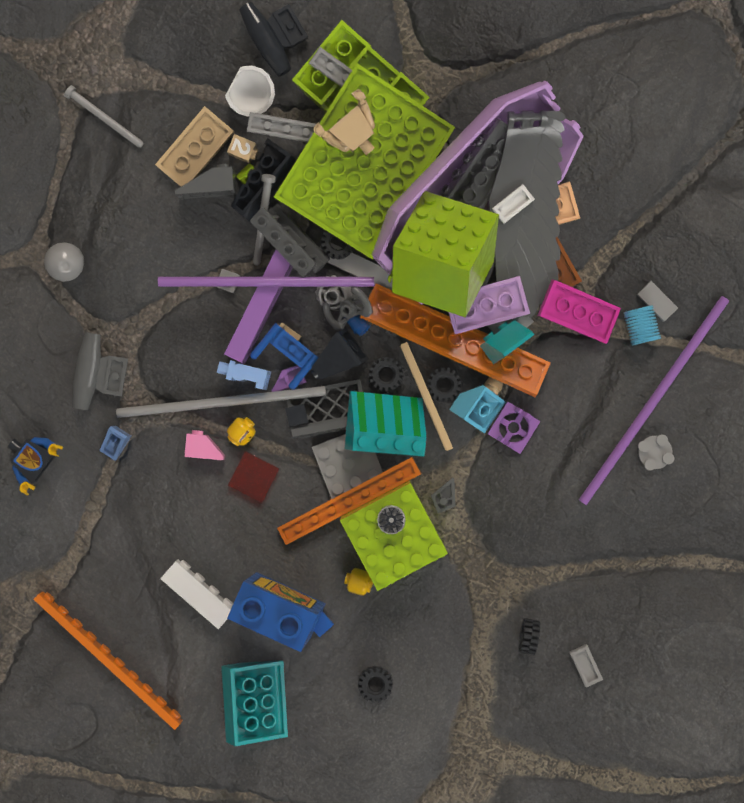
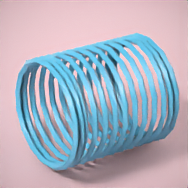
[623,305,661,345]

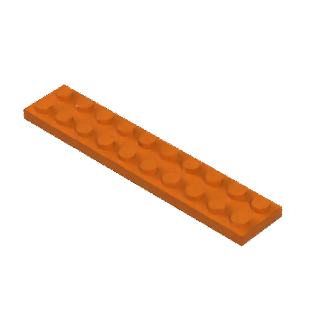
[360,283,550,397]

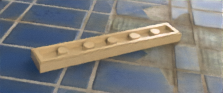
[400,342,453,451]

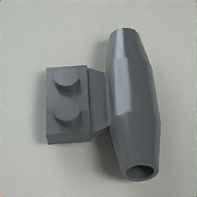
[73,332,128,410]

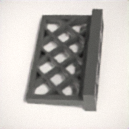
[287,379,363,440]

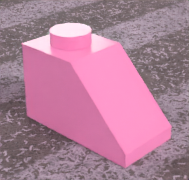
[185,430,225,460]

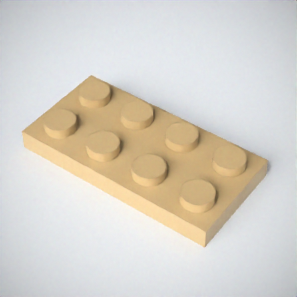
[155,106,234,186]

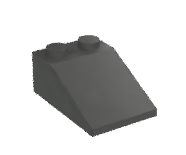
[175,164,237,200]

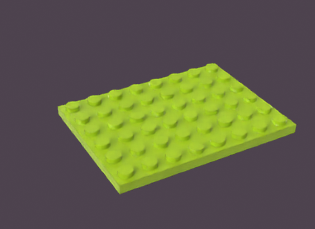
[274,63,455,260]

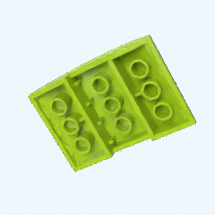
[292,20,430,113]

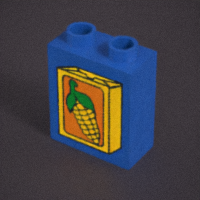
[227,572,326,652]

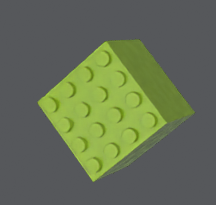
[387,191,499,318]
[340,480,448,591]

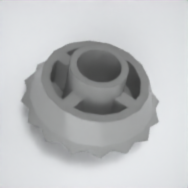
[315,275,352,311]

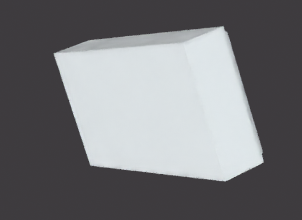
[492,184,535,224]

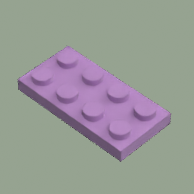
[449,276,530,334]

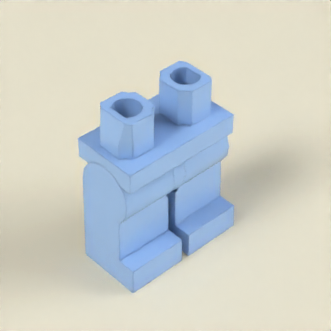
[217,360,271,390]

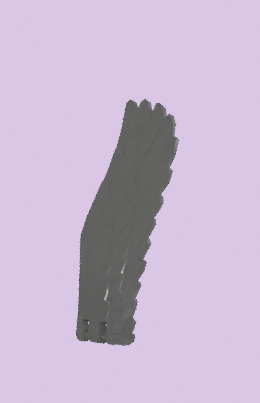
[489,110,566,321]

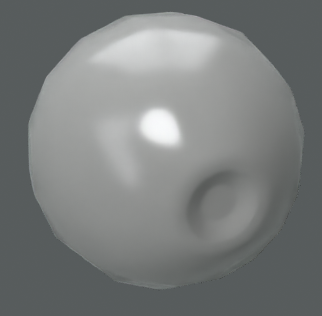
[44,242,84,282]

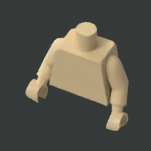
[313,89,375,155]

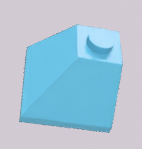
[449,385,506,434]

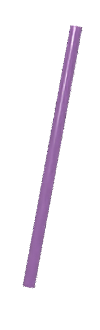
[158,277,374,287]

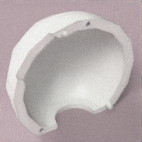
[225,66,275,117]

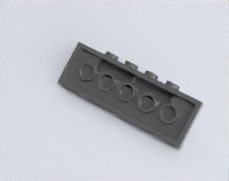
[440,119,507,209]

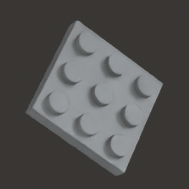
[312,434,383,499]

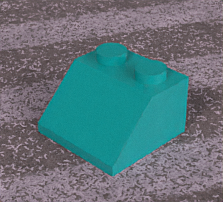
[480,320,534,364]

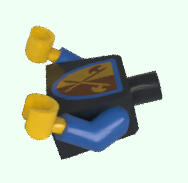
[7,437,63,495]

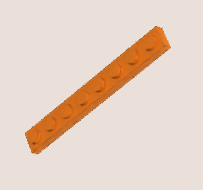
[277,457,421,545]

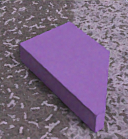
[272,365,307,392]

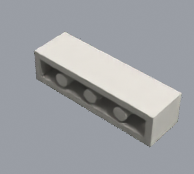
[160,559,233,629]

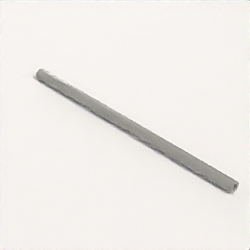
[116,386,326,418]

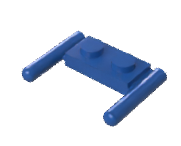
[250,323,318,390]

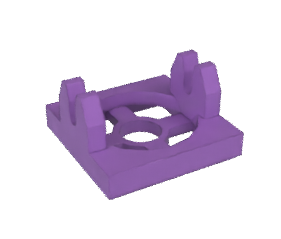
[487,401,540,454]

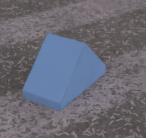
[100,426,131,461]

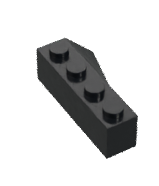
[231,138,296,225]

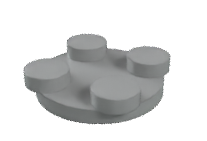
[638,434,674,470]

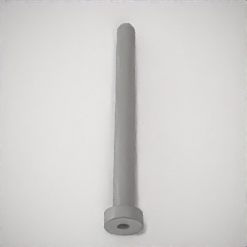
[64,85,144,148]
[253,174,276,265]

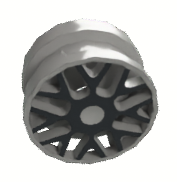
[377,505,406,534]

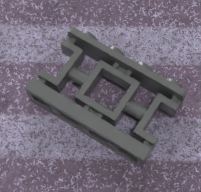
[250,204,330,277]

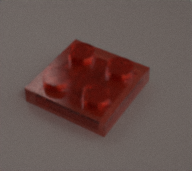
[228,451,280,503]

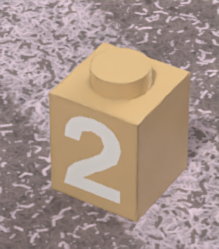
[227,134,259,163]

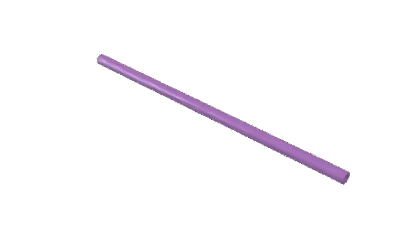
[579,296,729,505]

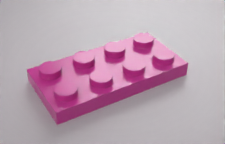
[537,280,621,344]

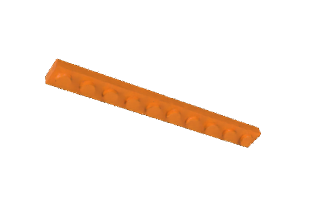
[33,592,183,730]

